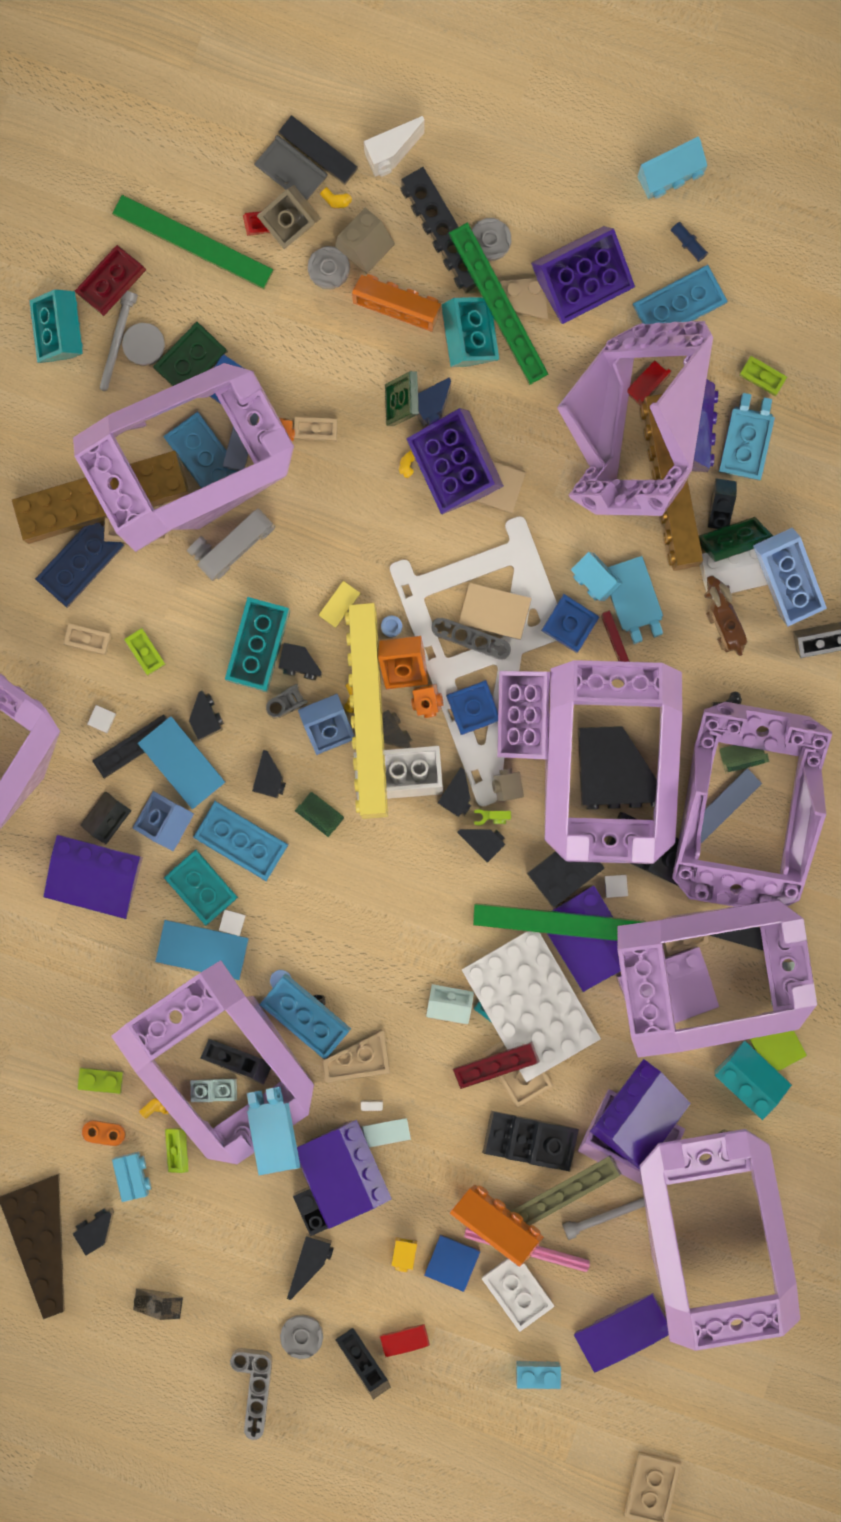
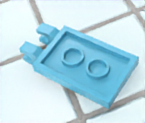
[719,393,775,481]
[608,556,663,644]
[247,1087,301,1175]

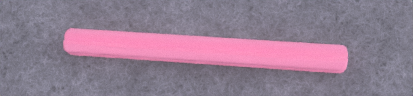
[464,1227,590,1272]

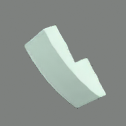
[190,1079,237,1102]
[361,1118,411,1147]

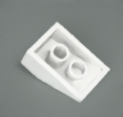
[364,116,424,177]

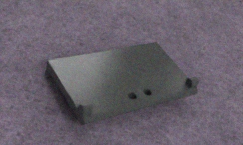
[254,135,328,200]

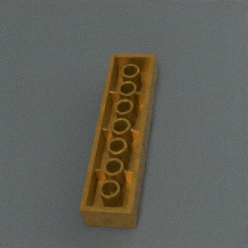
[639,394,703,571]
[11,450,190,544]

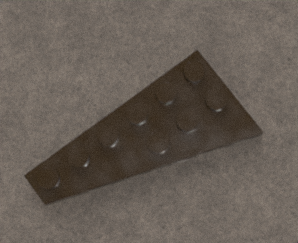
[0,1173,65,1320]

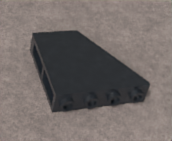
[578,726,657,810]

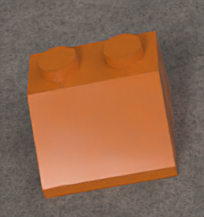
[378,636,428,689]

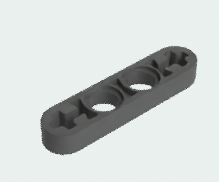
[431,618,511,660]

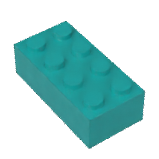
[225,597,290,693]

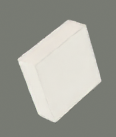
[87,705,116,733]
[604,875,628,898]
[219,909,246,936]
[361,1100,383,1111]

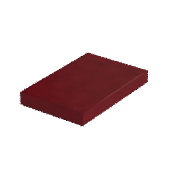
[75,245,146,317]

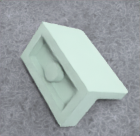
[426,984,474,1024]

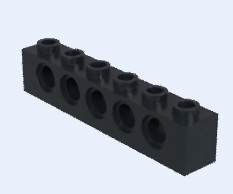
[400,167,477,293]

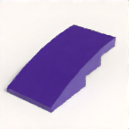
[574,1293,669,1373]

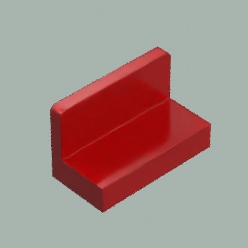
[627,360,672,406]

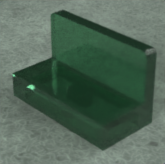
[719,745,770,774]
[295,792,344,838]

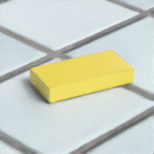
[318,581,361,628]

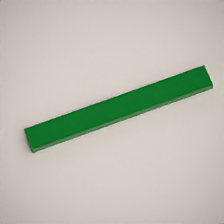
[112,195,273,290]
[448,222,549,385]
[473,903,646,941]

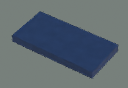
[35,523,124,608]

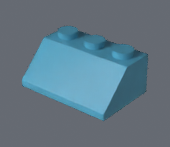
[637,136,708,199]

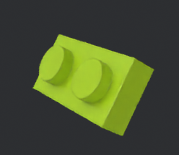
[739,356,787,397]
[124,628,166,676]
[78,1068,123,1094]
[165,1128,189,1173]

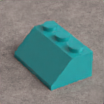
[29,289,83,363]
[441,297,500,367]
[715,1040,792,1120]

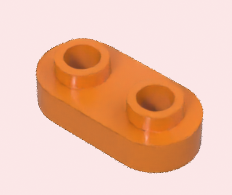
[82,1120,126,1146]

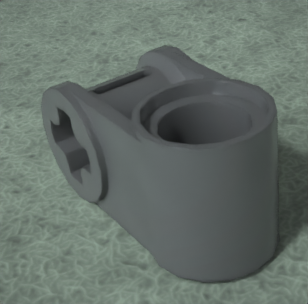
[266,684,308,719]

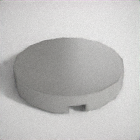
[472,218,511,261]
[308,246,350,289]
[122,323,165,366]
[280,1314,323,1359]

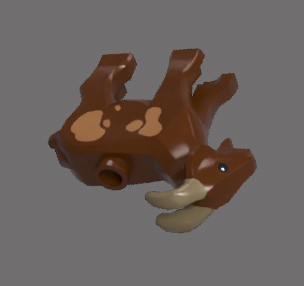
[704,575,747,656]

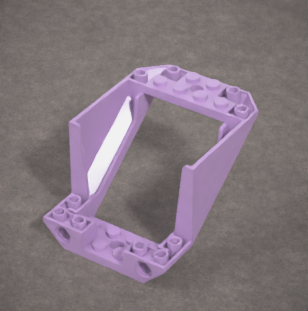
[557,321,713,516]
[73,363,294,552]
[545,660,682,864]
[0,674,60,829]
[673,702,832,907]
[618,900,817,1057]
[111,960,314,1164]
[640,1129,800,1351]

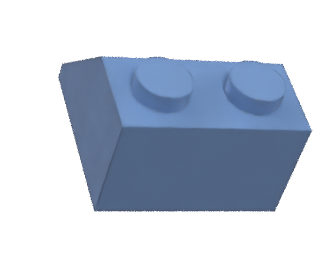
[298,694,355,755]
[133,791,194,851]

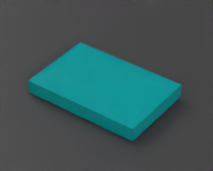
[164,849,238,926]

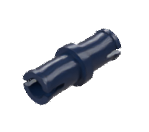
[670,222,708,262]

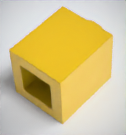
[391,1237,417,1272]

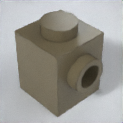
[492,768,524,801]

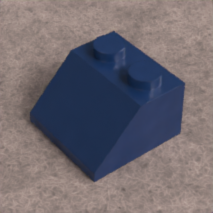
[417,377,451,428]

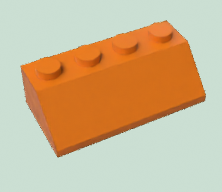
[352,274,441,332]
[450,1185,544,1267]

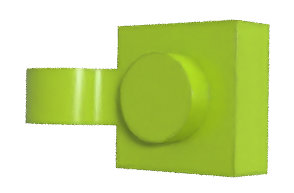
[474,809,511,826]

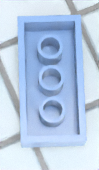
[753,528,827,626]

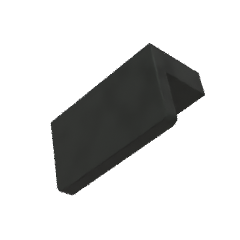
[81,792,132,845]

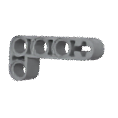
[198,509,275,581]
[230,1348,273,1440]

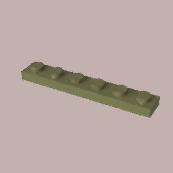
[511,1155,622,1226]

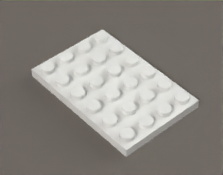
[461,931,601,1082]

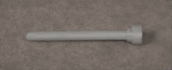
[100,291,138,391]
[562,1198,645,1240]

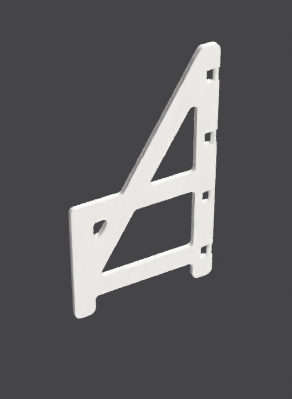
[390,517,557,807]

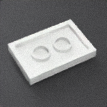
[481,1258,555,1332]

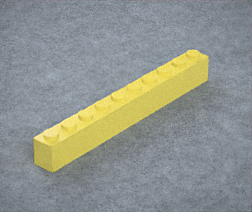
[345,603,388,819]

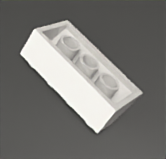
[700,549,768,599]
[354,746,443,800]

